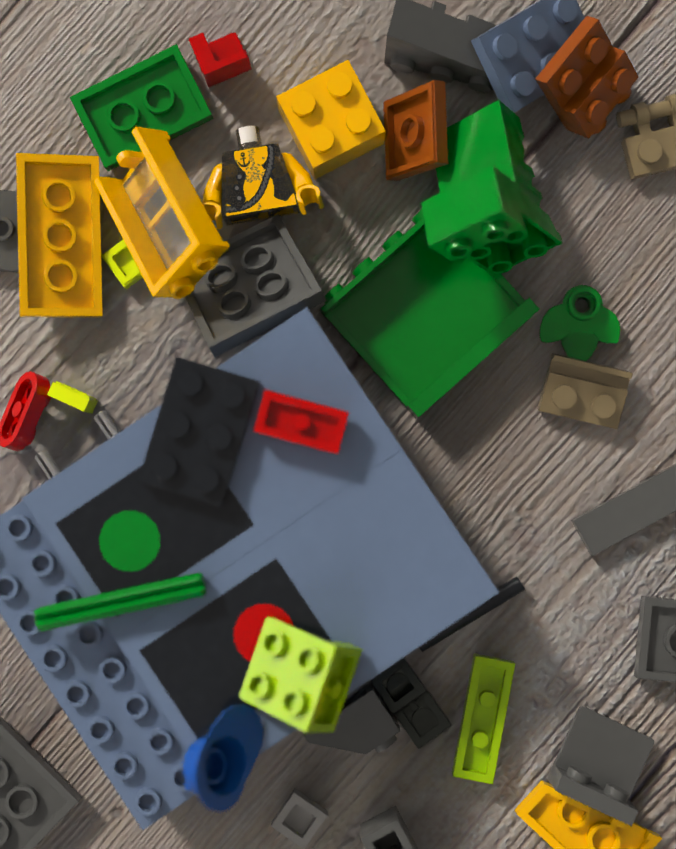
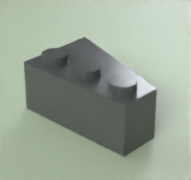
[384,0,496,93]

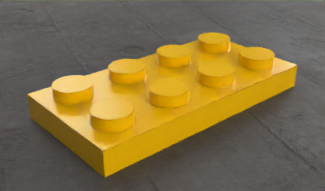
[16,153,103,318]

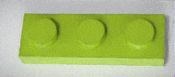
[452,653,515,784]

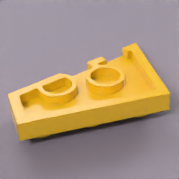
[515,780,662,849]

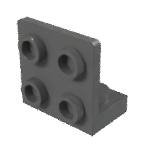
[547,706,654,826]

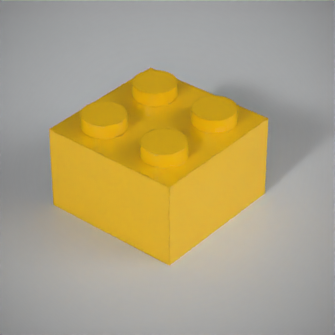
[276,60,386,180]

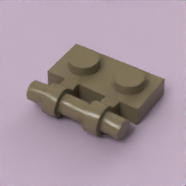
[616,94,676,180]

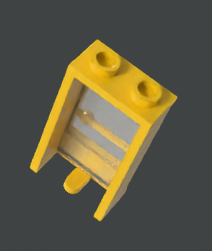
[93,126,230,299]

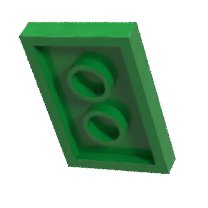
[70,44,214,171]

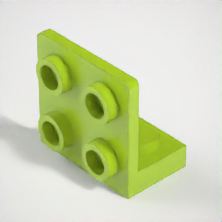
[239,617,363,733]

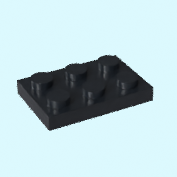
[138,356,261,507]

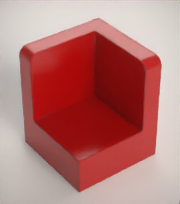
[189,32,252,88]

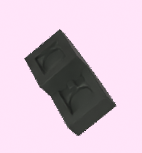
[370,657,452,749]

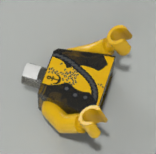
[202,126,324,230]

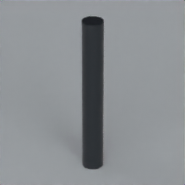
[419,576,525,652]

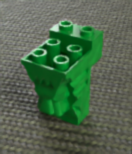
[421,100,563,275]

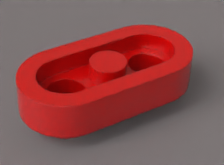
[0,371,51,451]

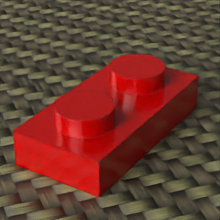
[253,390,349,454]

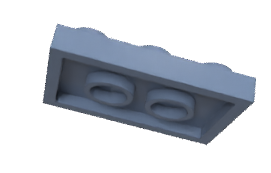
[471,0,584,113]

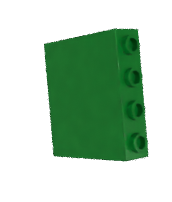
[321,209,540,419]

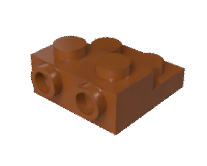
[535,16,639,139]

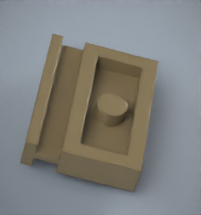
[537,353,633,429]

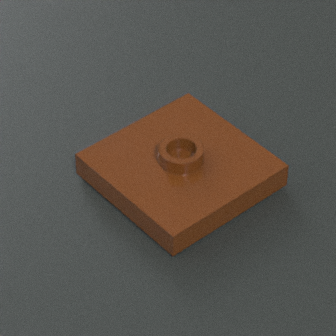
[383,80,448,181]

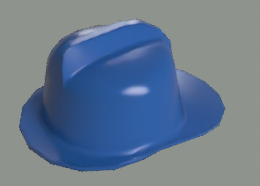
[183,704,263,812]

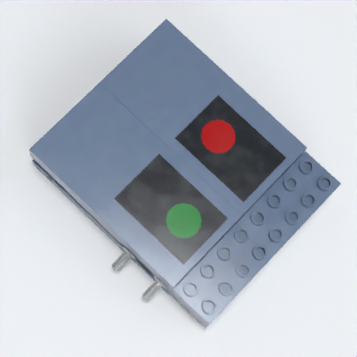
[0,307,499,830]

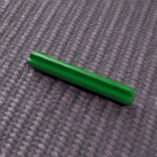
[34,573,207,631]

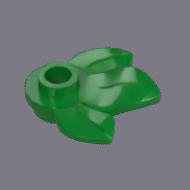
[539,285,620,361]

